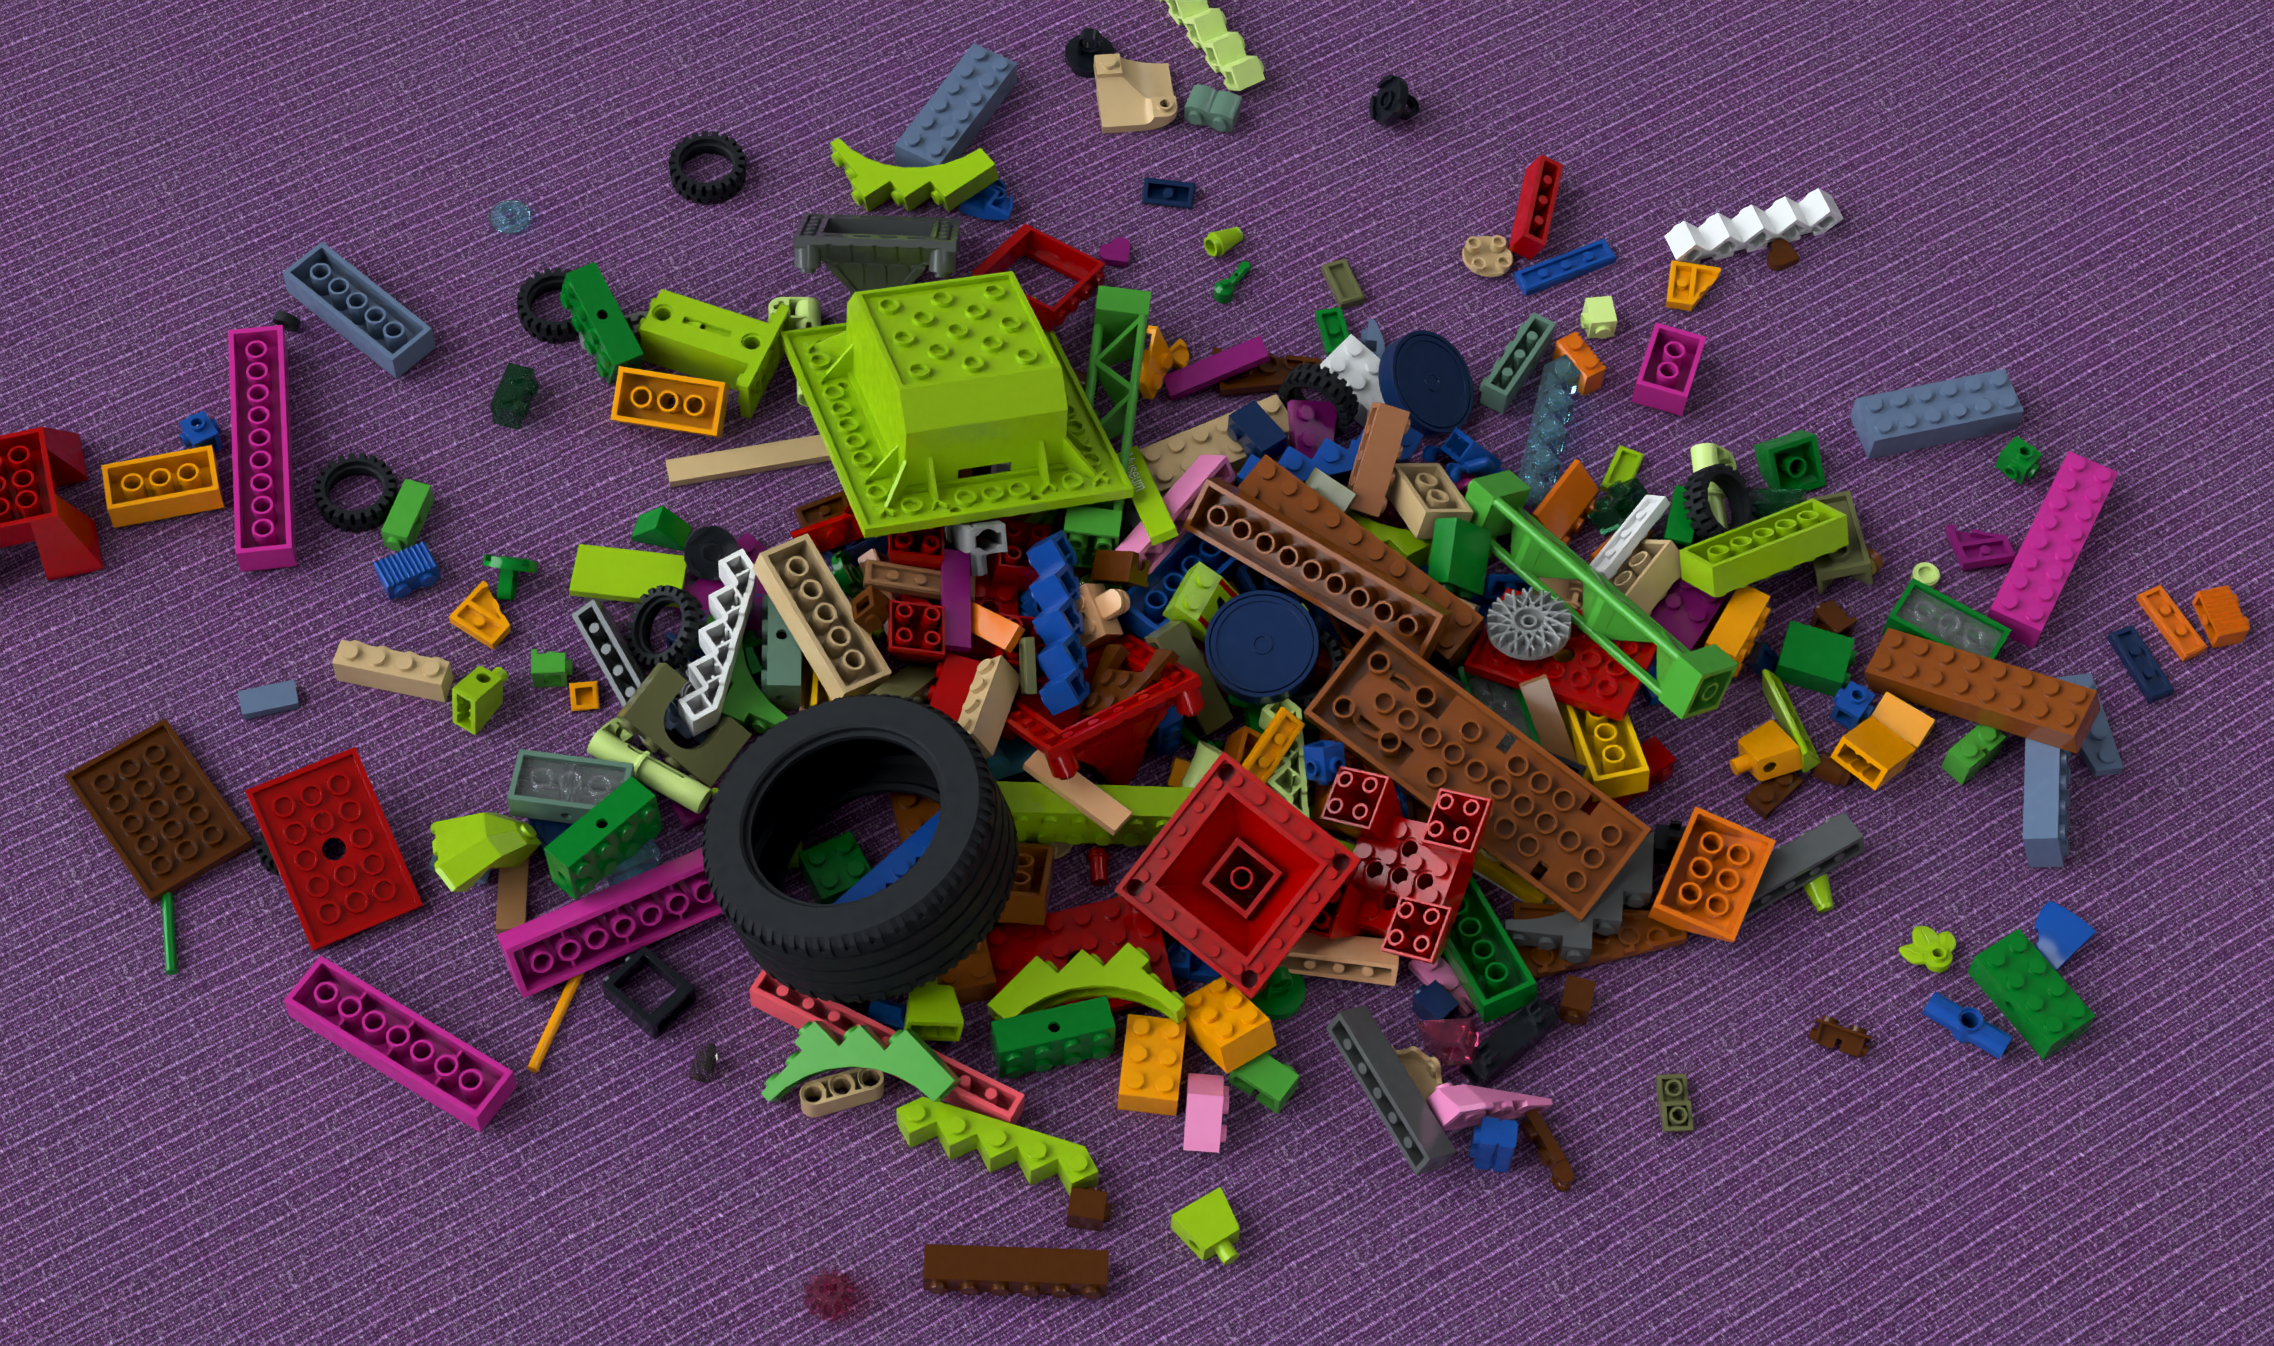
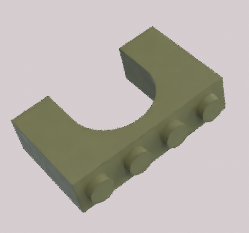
[616,663,752,788]

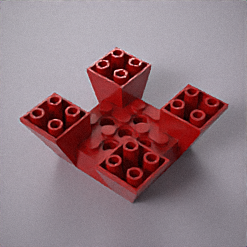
[0,427,104,581]
[888,519,1052,674]
[1306,766,1493,965]

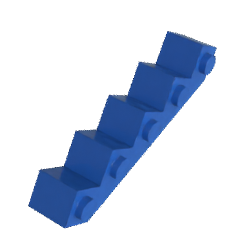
[1235,427,1424,487]
[1026,530,1090,716]
[833,811,940,904]

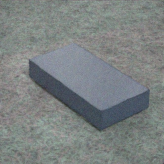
[238,680,300,720]

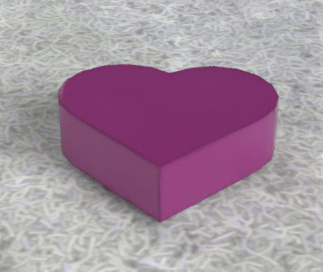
[1099,237,1130,268]

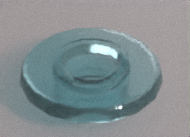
[489,200,531,234]

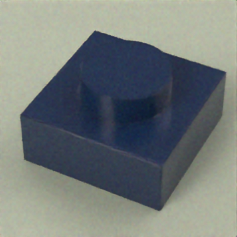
[1748,641,1779,680]

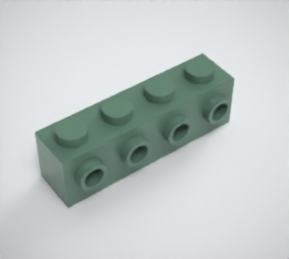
[1479,312,1556,414]

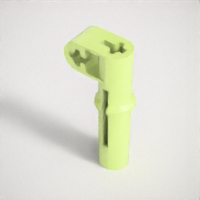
[768,297,821,407]
[1690,443,1736,541]
[587,718,712,814]

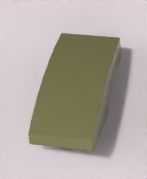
[1305,467,1358,514]
[1655,1074,1694,1132]

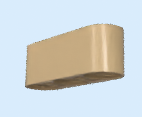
[800,1067,885,1118]

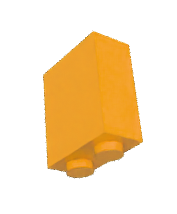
[1830,716,1916,791]

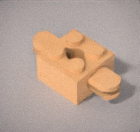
[1076,583,1130,653]

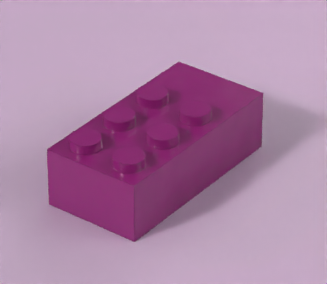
[1650,577,1736,651]

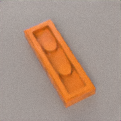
[2136,584,2208,662]
[971,601,1025,654]

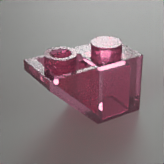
[1416,1018,1481,1065]

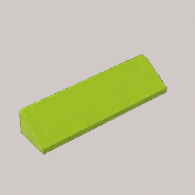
[1762,669,1821,773]

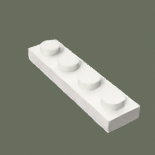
[1589,495,1670,580]

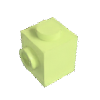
[1580,296,1617,339]

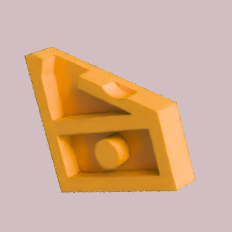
[1665,260,1721,311]
[1139,325,1174,400]
[449,580,511,650]

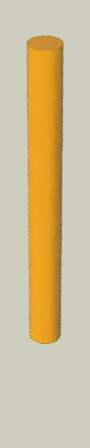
[527,972,585,1073]

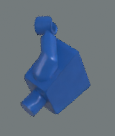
[1422,427,1505,483]

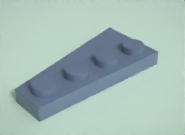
[2056,673,2123,777]

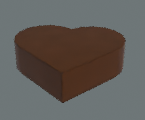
[1767,239,1800,271]

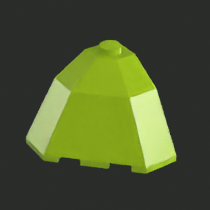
[430,812,542,892]

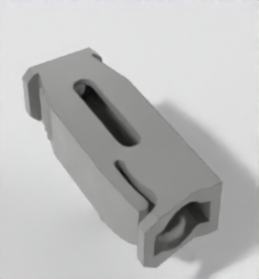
[945,518,1008,576]

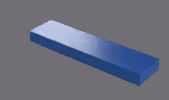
[1513,239,1617,297]

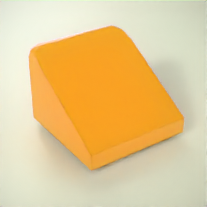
[569,681,600,711]

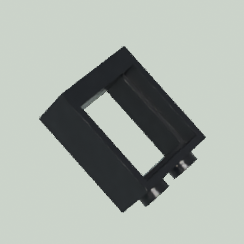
[602,945,696,1040]

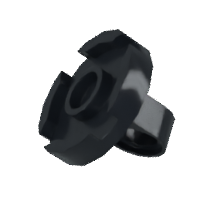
[1065,28,1114,78]
[1369,75,1420,126]
[684,525,739,581]

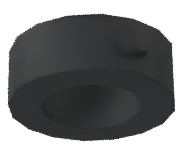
[272,311,301,332]

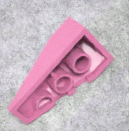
[1426,1083,1553,1131]

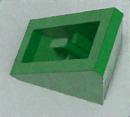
[631,506,692,551]

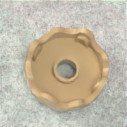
[1391,1046,1442,1105]

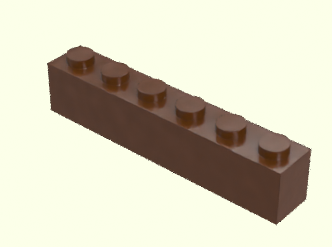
[923,1244,1109,1299]

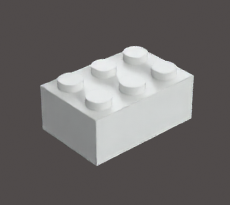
[1320,334,1385,428]

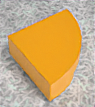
[1169,338,1189,370]

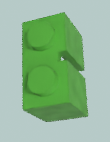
[1941,724,2006,785]
[1229,1051,1299,1114]

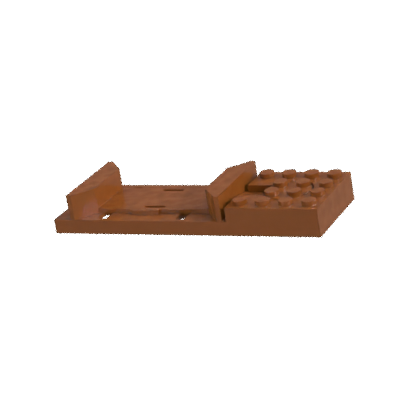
[1304,623,1652,923]

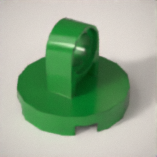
[831,550,866,599]
[482,554,539,601]
[1248,967,1306,1020]

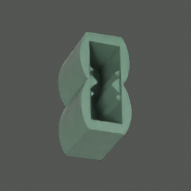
[1184,85,1242,132]

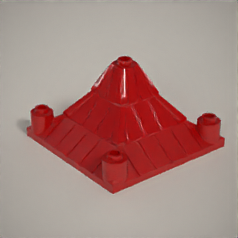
[1000,633,1205,785]
[1114,751,1362,1000]

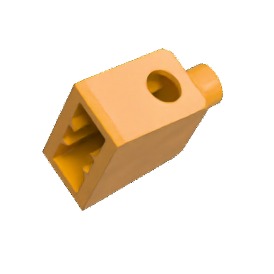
[1729,719,1803,781]

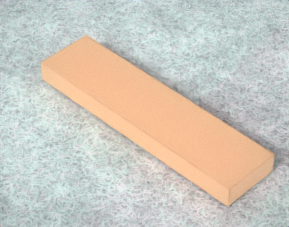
[1023,749,1132,836]

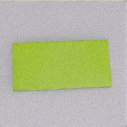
[569,544,688,608]

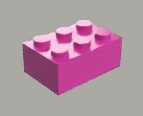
[1631,323,1707,416]

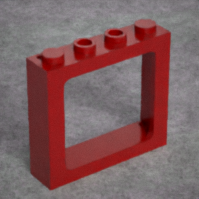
[972,224,1105,333]

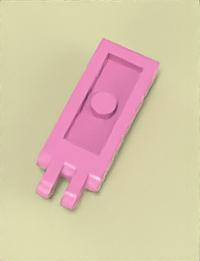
[1408,956,1475,1016]

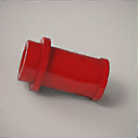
[1087,848,1109,886]

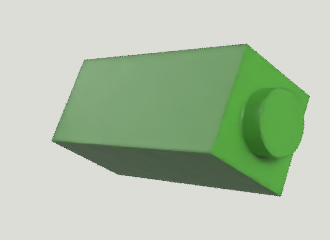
[381,479,434,551]

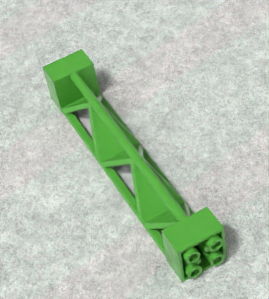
[1063,285,1151,569]
[1464,470,1739,720]

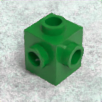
[1995,436,2043,485]

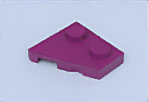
[1945,524,2016,570]

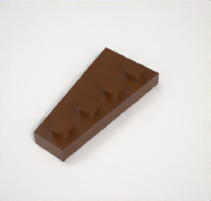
[1212,347,1322,396]

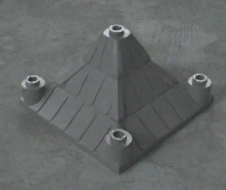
[793,213,961,297]

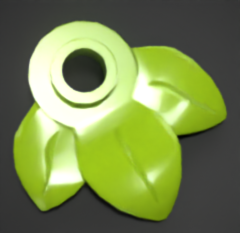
[1899,926,1956,973]

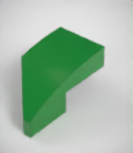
[744,630,762,683]

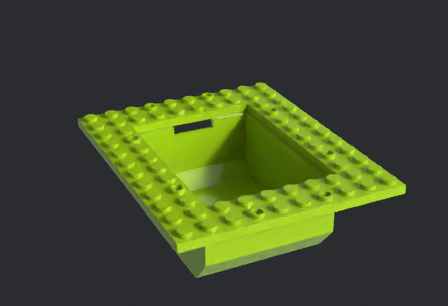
[780,271,1134,538]

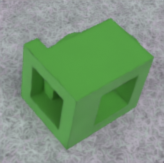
[531,649,573,688]

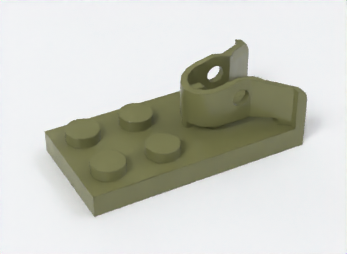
[1796,491,1873,594]

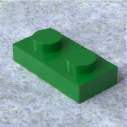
[1315,307,1349,358]

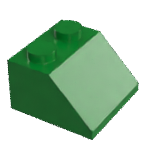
[1754,430,1826,501]

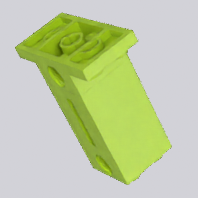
[638,289,792,419]

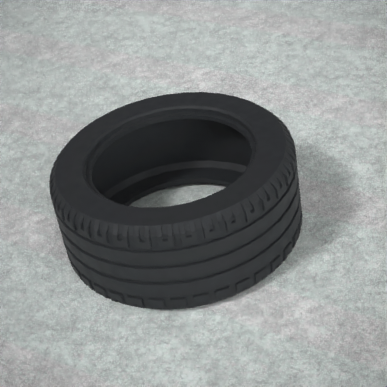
[702,693,1019,1003]

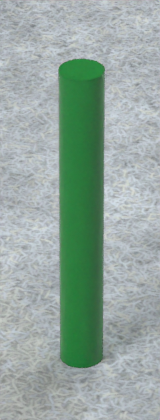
[161,892,178,975]

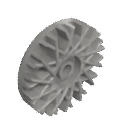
[1487,587,1571,660]

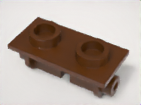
[1809,1015,1872,1058]

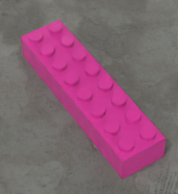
[1987,451,2119,649]
[496,847,723,998]
[284,956,517,1133]

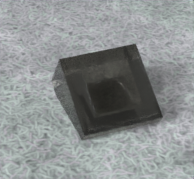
[689,1043,718,1083]

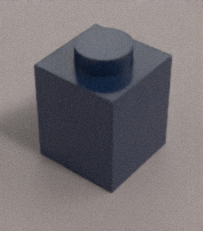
[1411,980,1460,1034]

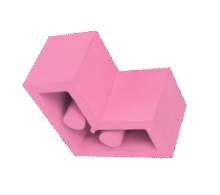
[1183,1073,1229,1153]

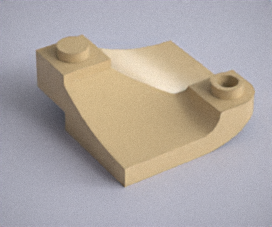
[1094,53,1177,134]

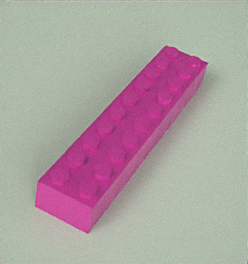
[228,325,297,572]

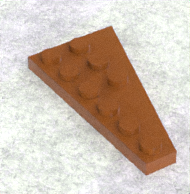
[1513,902,1687,979]

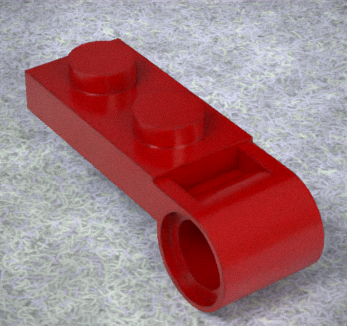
[790,505,864,553]

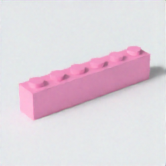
[1115,455,1236,575]

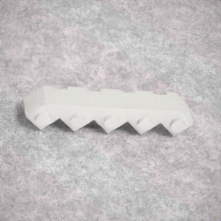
[1664,188,1844,264]
[678,548,757,737]

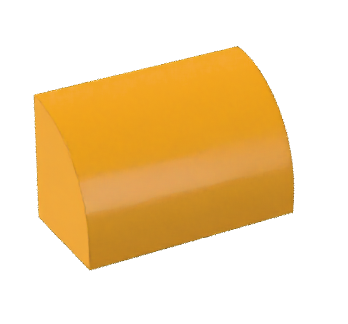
[1871,691,1935,748]

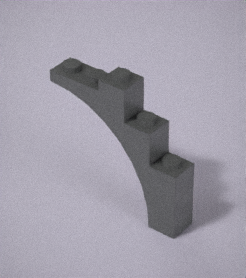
[1503,832,1654,963]

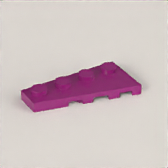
[1287,400,1338,459]

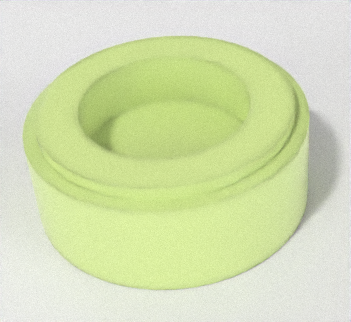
[1911,562,1940,588]

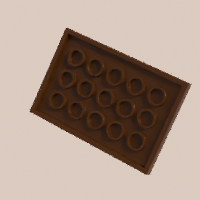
[64,718,254,905]

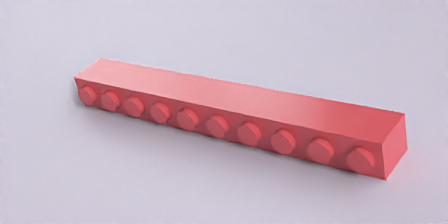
[749,969,1025,1125]

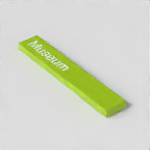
[1116,446,1179,546]

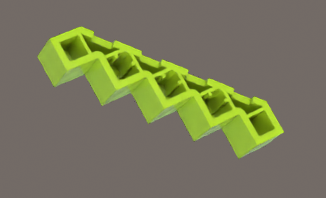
[896,1096,1099,1196]

